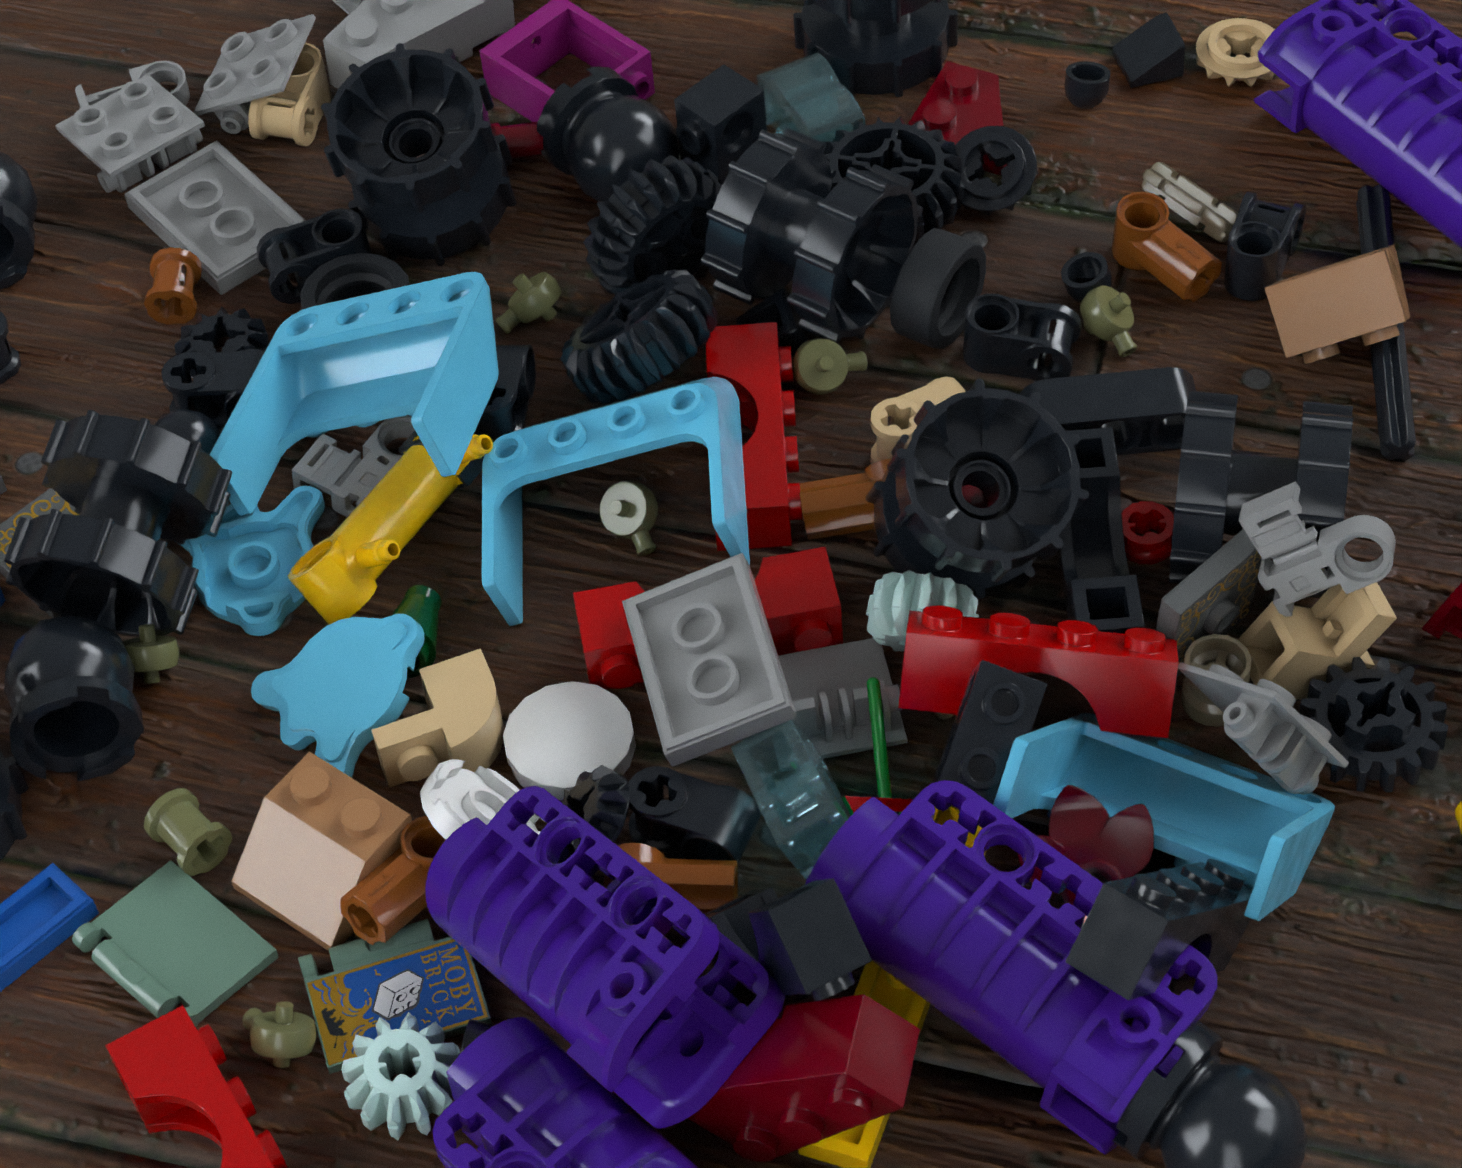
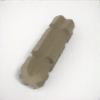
[1141,162,1238,243]

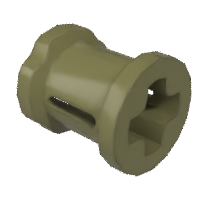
[144,788,232,876]

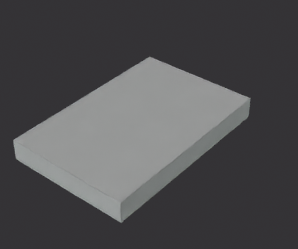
[124,140,306,295]
[622,553,797,767]

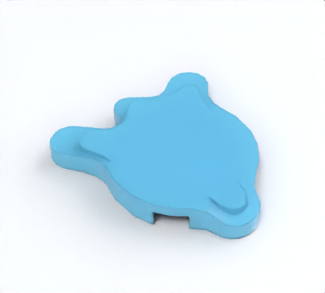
[179,485,325,636]
[251,614,425,778]

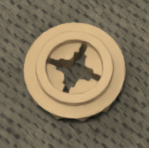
[1196,18,1275,87]

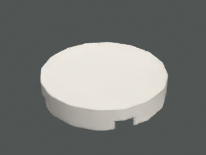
[503,681,636,801]
[420,759,541,840]

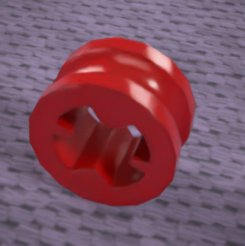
[1122,501,1174,565]

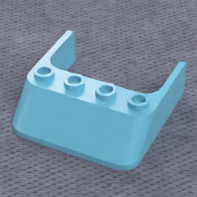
[210,272,499,516]
[482,377,750,627]
[993,713,1335,921]

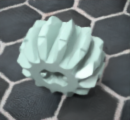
[866,570,979,651]
[341,1012,460,1141]

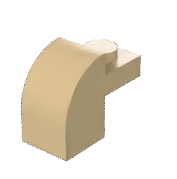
[1238,582,1397,700]
[371,648,504,788]

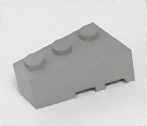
[323,0,515,89]

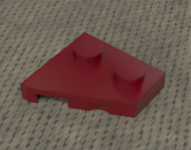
[907,61,1006,175]

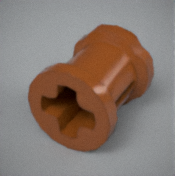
[144,247,202,325]

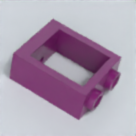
[480,0,655,122]

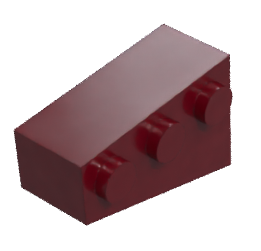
[687,994,920,1163]

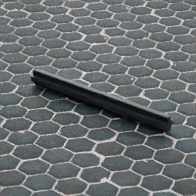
[1356,184,1416,461]

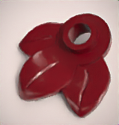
[1018,785,1154,906]

